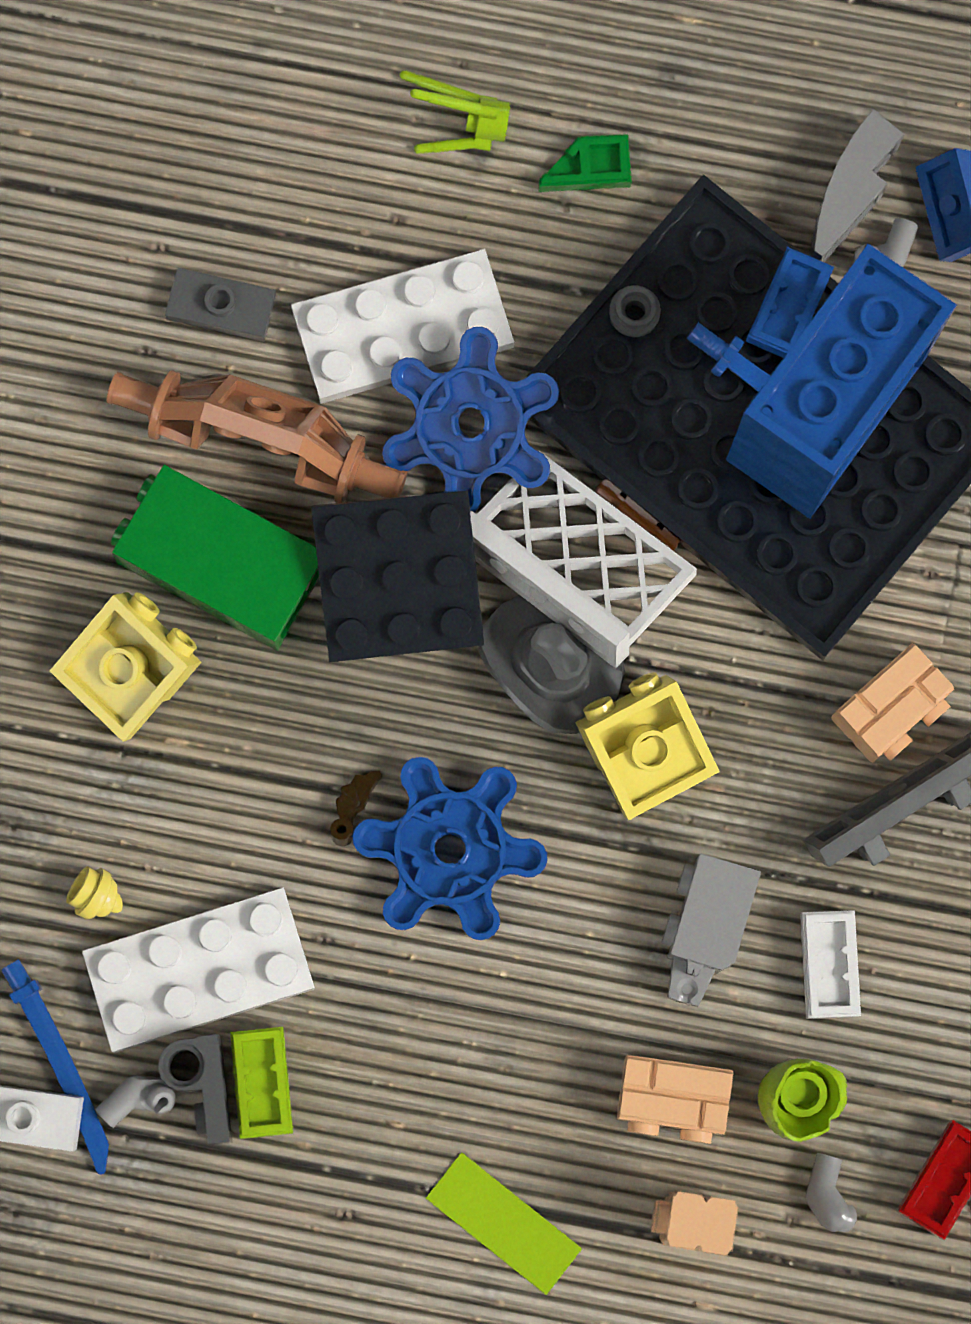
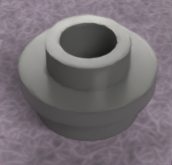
[609,286,661,337]

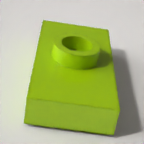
[230,1027,294,1139]

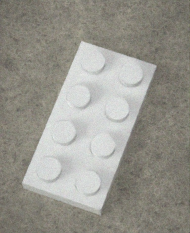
[291,249,514,404]
[82,888,315,1053]

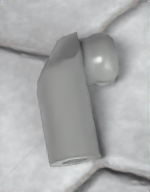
[853,218,918,267]
[95,1076,176,1128]
[806,1153,857,1232]

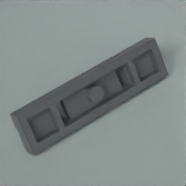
[803,732,971,867]

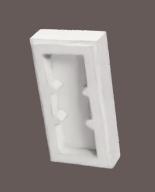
[800,910,861,1019]
[0,1085,84,1152]

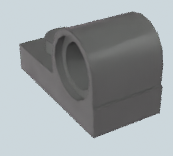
[158,1034,233,1145]

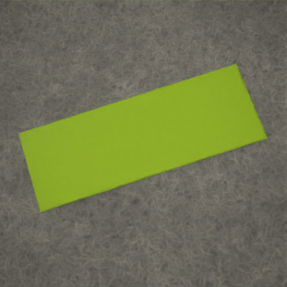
[426,1152,582,1295]

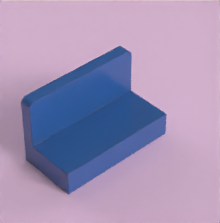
[915,148,971,262]

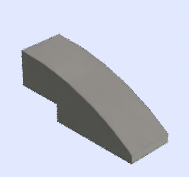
[810,109,904,263]

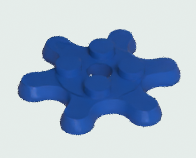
[382,326,559,513]
[353,757,548,941]

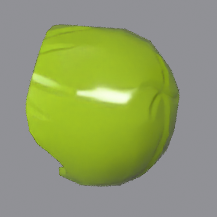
[758,1058,847,1142]

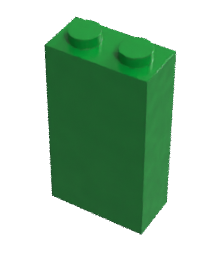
[111,465,319,651]

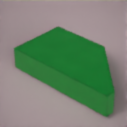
[538,134,632,192]

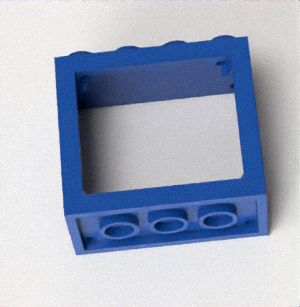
[726,243,957,519]

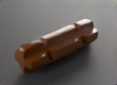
[594,479,680,551]

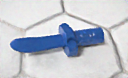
[686,322,771,392]

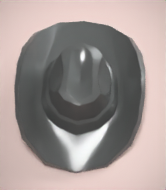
[478,595,626,734]

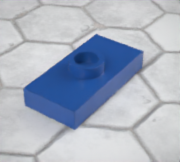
[746,247,834,358]

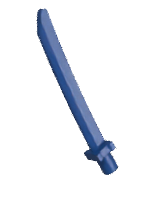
[1,960,109,1175]

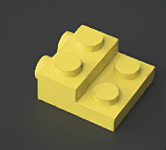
[50,592,202,742]
[575,672,720,820]

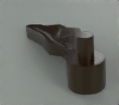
[330,770,382,846]

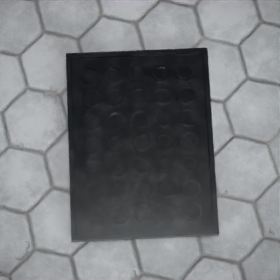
[526,174,971,661]

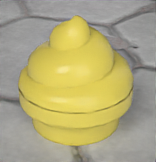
[66,866,123,919]

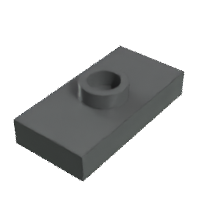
[165,267,277,342]

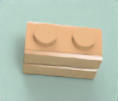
[831,643,954,763]
[617,1055,733,1144]
[651,1191,738,1256]

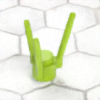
[400,70,510,154]

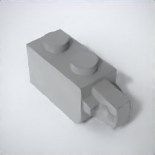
[662,853,761,1007]

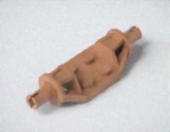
[106,370,408,503]

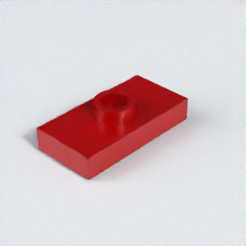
[897,1120,971,1240]

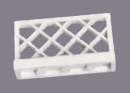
[470,451,697,668]

